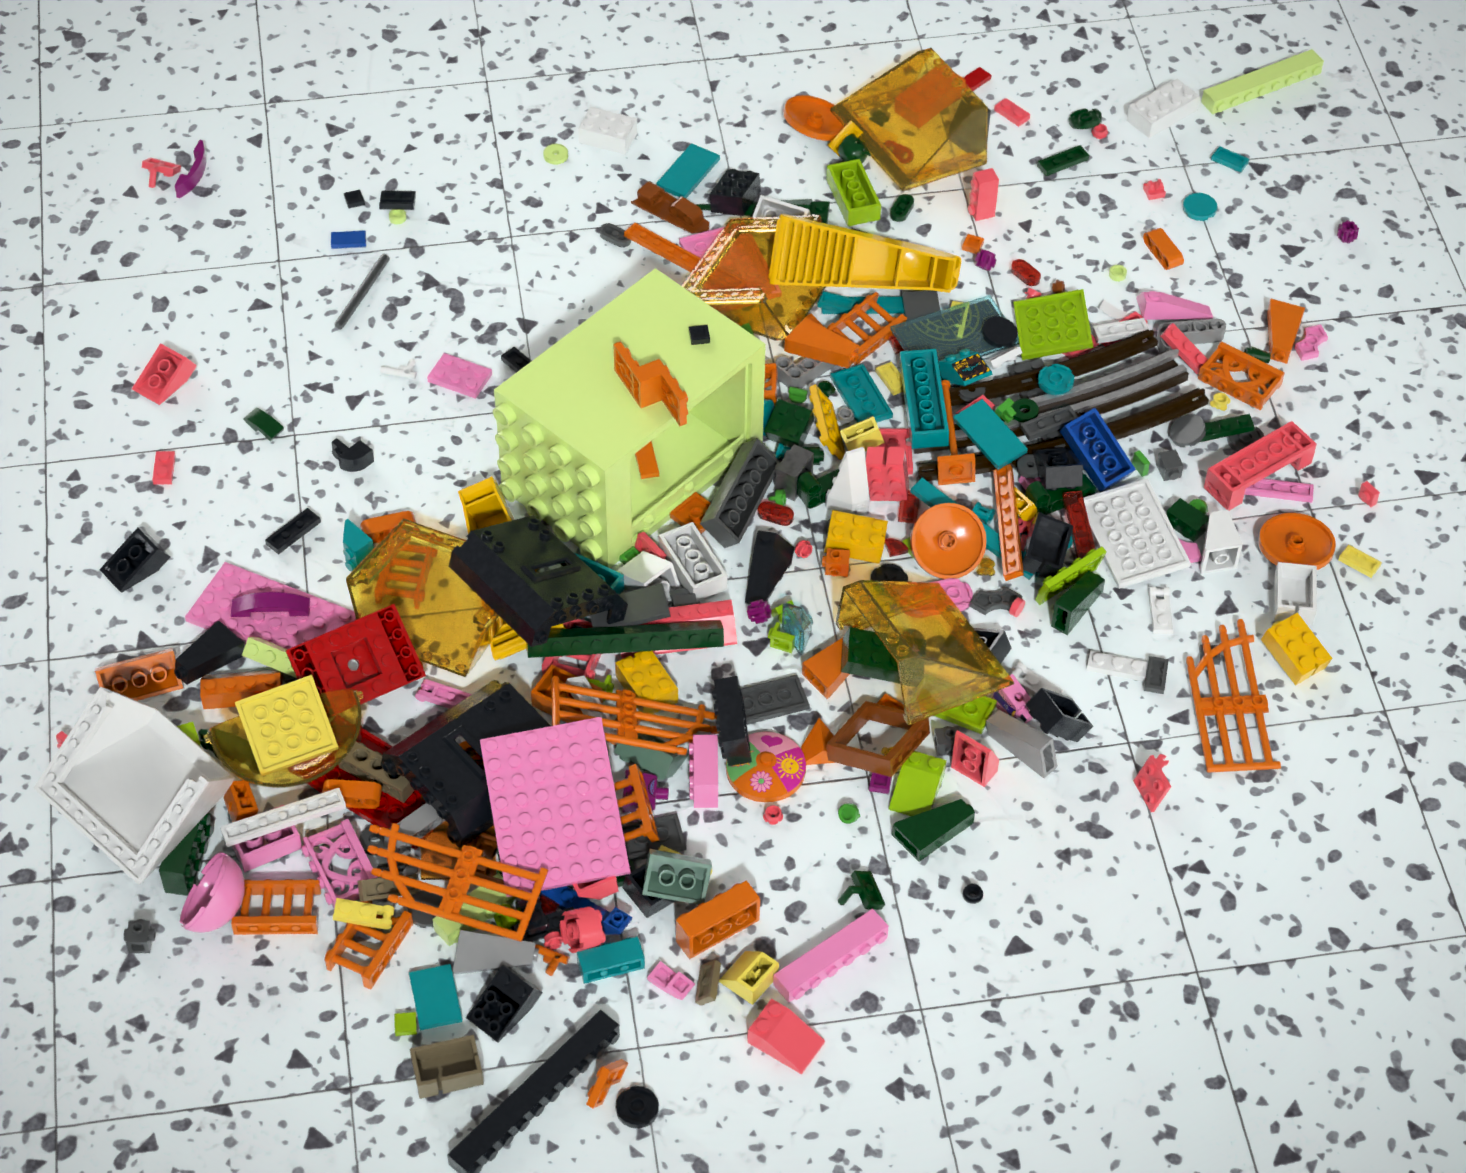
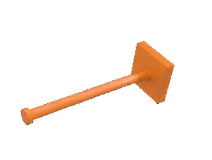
[937,380,975,485]

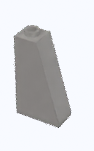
[986,710,1058,778]
[452,930,539,974]

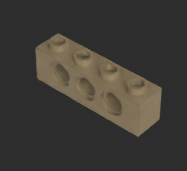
[337,739,415,803]

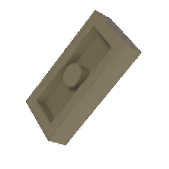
[695,960,721,1006]

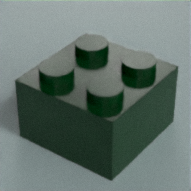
[764,399,815,448]

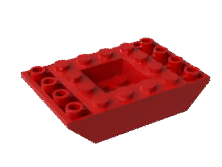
[285,604,426,719]

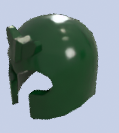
[837,134,871,163]

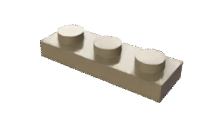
[357,874,418,902]

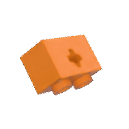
[223,780,258,823]

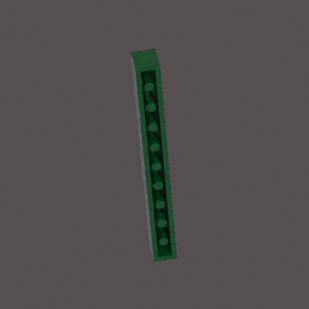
[526,620,724,658]

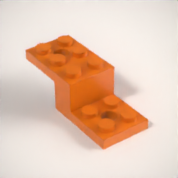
[614,341,688,426]

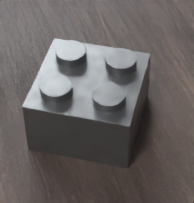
[774,444,814,502]

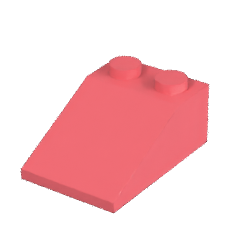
[132,343,197,405]
[951,730,999,787]
[747,998,825,1075]

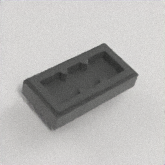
[1144,656,1169,694]

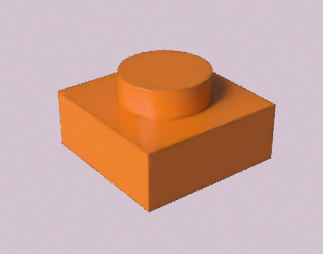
[962,234,984,254]

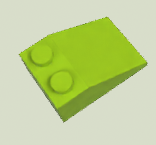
[889,751,947,816]

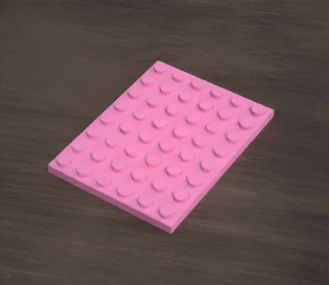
[480,717,631,897]

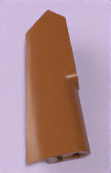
[631,181,710,233]

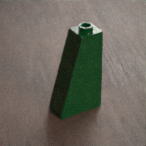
[1051,571,1105,636]
[892,799,975,862]

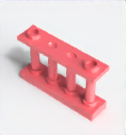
[542,619,602,679]

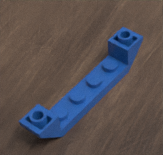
[539,886,632,935]

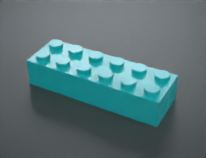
[900,349,949,449]

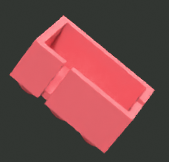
[866,447,909,502]

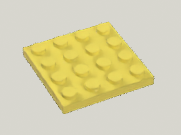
[235,675,339,777]

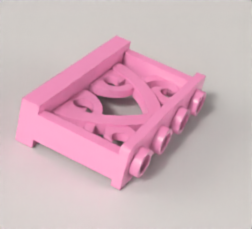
[301,819,378,908]

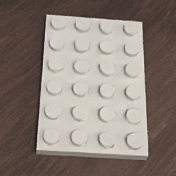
[1077,478,1191,589]

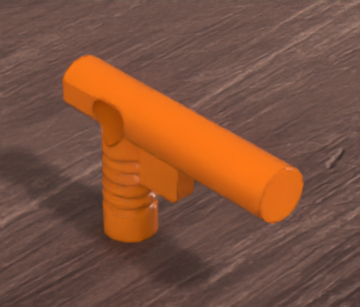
[535,944,570,976]

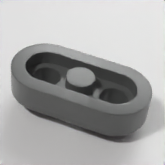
[600,223,631,247]

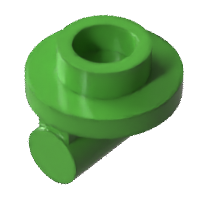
[789,386,808,404]

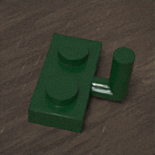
[838,871,886,910]

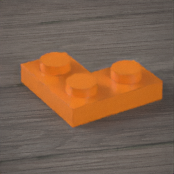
[586,1059,628,1109]

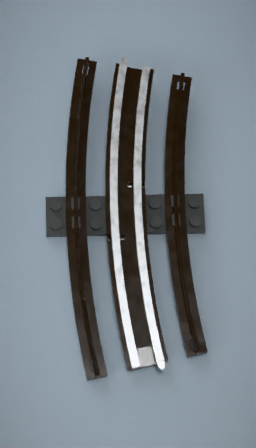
[904,329,1209,481]

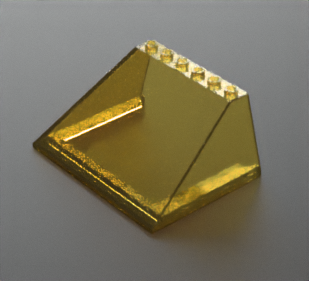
[830,47,987,191]
[682,215,826,341]
[346,518,540,677]
[836,580,1014,725]

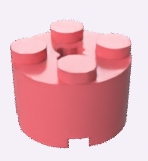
[560,906,606,953]

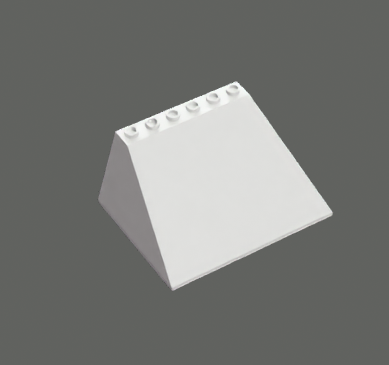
[33,687,235,885]

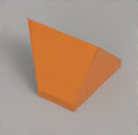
[801,718,835,765]

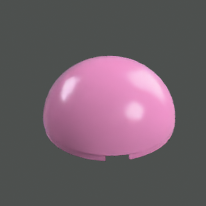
[179,852,245,933]

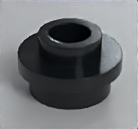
[962,883,983,904]

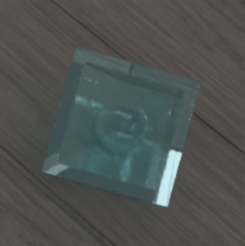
[782,603,813,655]

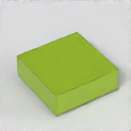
[394,1012,417,1036]

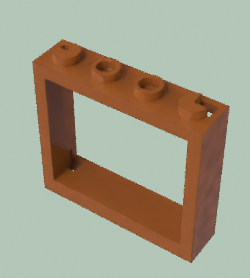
[826,701,930,777]

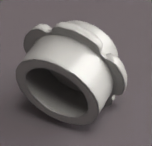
[836,408,854,425]

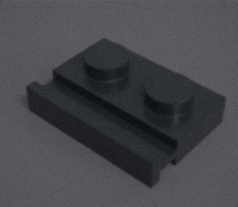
[379,191,416,210]

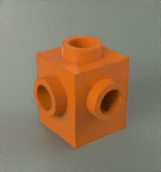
[822,548,850,577]

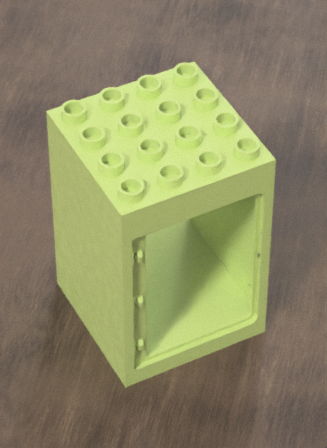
[493,268,766,568]

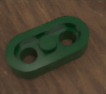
[890,194,914,222]

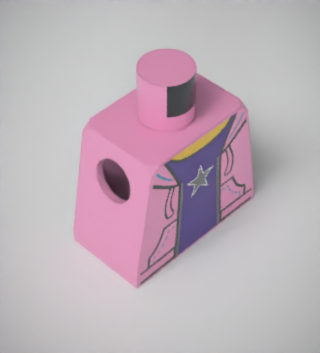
[992,674,1033,723]

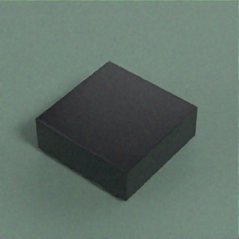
[343,189,365,209]
[689,325,710,345]

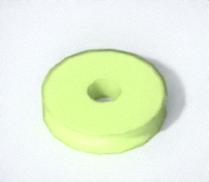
[543,144,568,165]

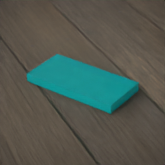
[656,143,720,198]
[830,364,893,423]
[953,399,1028,470]

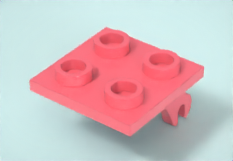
[1133,754,1172,812]

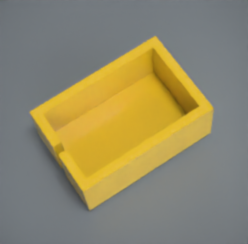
[824,510,888,564]
[1261,612,1333,686]
[615,651,678,714]

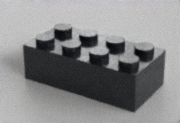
[711,676,752,766]

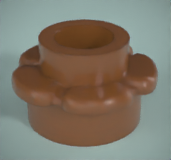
[1052,279,1065,294]

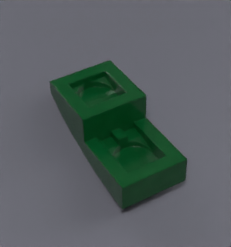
[243,407,284,442]

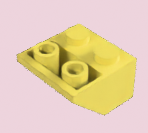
[840,416,885,451]
[719,951,779,1005]

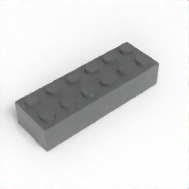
[700,438,781,548]

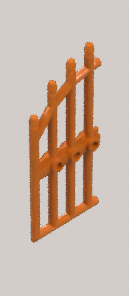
[1186,619,1281,773]
[551,676,719,755]
[367,823,548,942]

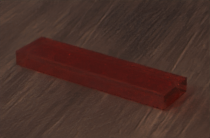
[1062,491,1096,559]

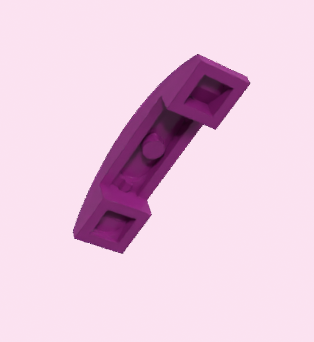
[174,140,206,198]
[231,592,310,617]

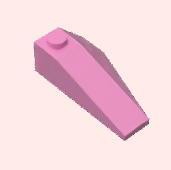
[1136,291,1213,320]

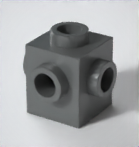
[933,726,959,756]
[124,919,156,953]

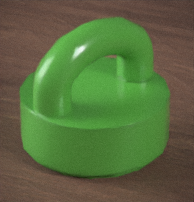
[768,489,786,508]
[1189,499,1208,514]
[838,803,861,824]

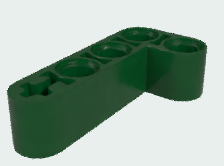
[797,469,840,509]
[1025,474,1097,517]

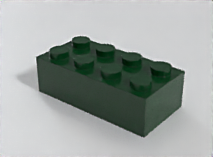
[841,627,925,687]
[159,813,213,896]

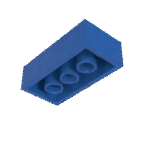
[1060,408,1136,492]

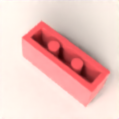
[968,168,999,221]

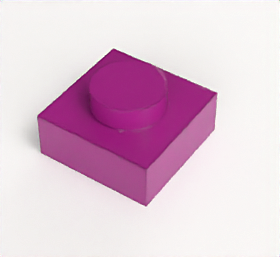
[869,772,892,794]

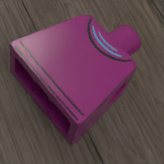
[622,769,669,813]

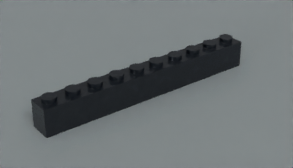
[447,1009,620,1173]

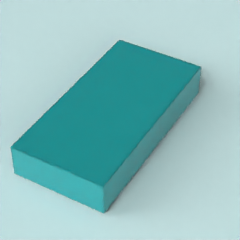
[1211,146,1249,173]
[817,291,857,314]

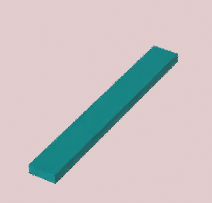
[910,478,1037,580]

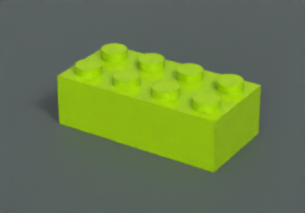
[826,159,881,226]

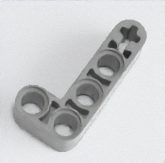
[1156,319,1226,354]
[775,356,836,388]
[383,803,445,862]

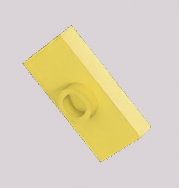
[875,362,903,396]
[1338,544,1382,578]

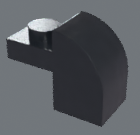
[331,438,374,472]
[515,898,549,935]

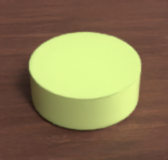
[389,210,406,224]
[1109,265,1127,282]

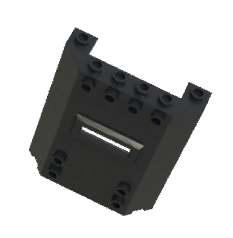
[449,515,628,647]
[381,680,551,848]

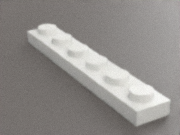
[220,788,346,847]

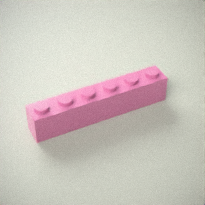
[773,909,889,1003]

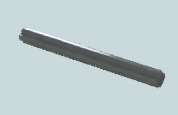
[334,253,390,330]

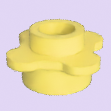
[1210,393,1231,411]

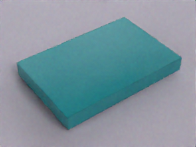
[409,964,462,1031]

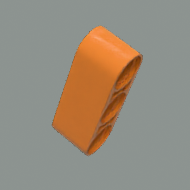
[1143,228,1184,270]
[360,511,418,544]
[322,779,382,809]

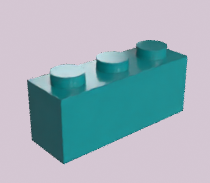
[577,937,645,984]

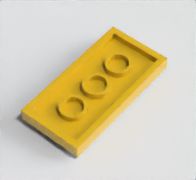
[809,384,845,460]

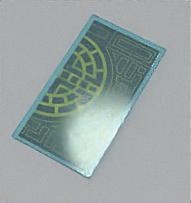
[890,295,1020,370]

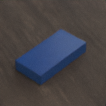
[331,231,366,249]

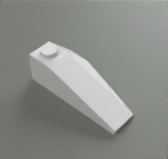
[825,447,870,515]

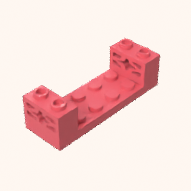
[1204,421,1317,511]

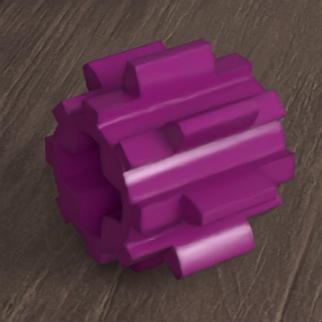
[1337,220,1359,244]
[975,249,997,271]
[747,599,772,624]

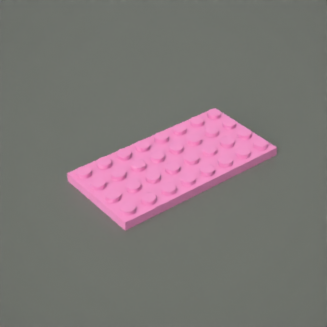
[185,562,359,649]

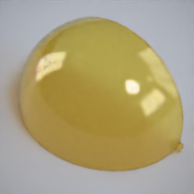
[203,689,364,788]

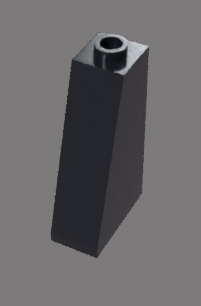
[174,621,244,685]

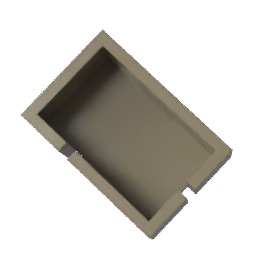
[410,1034,484,1099]

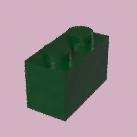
[1166,498,1209,542]

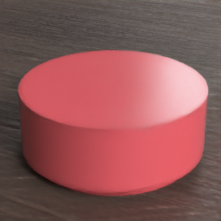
[1009,597,1025,617]

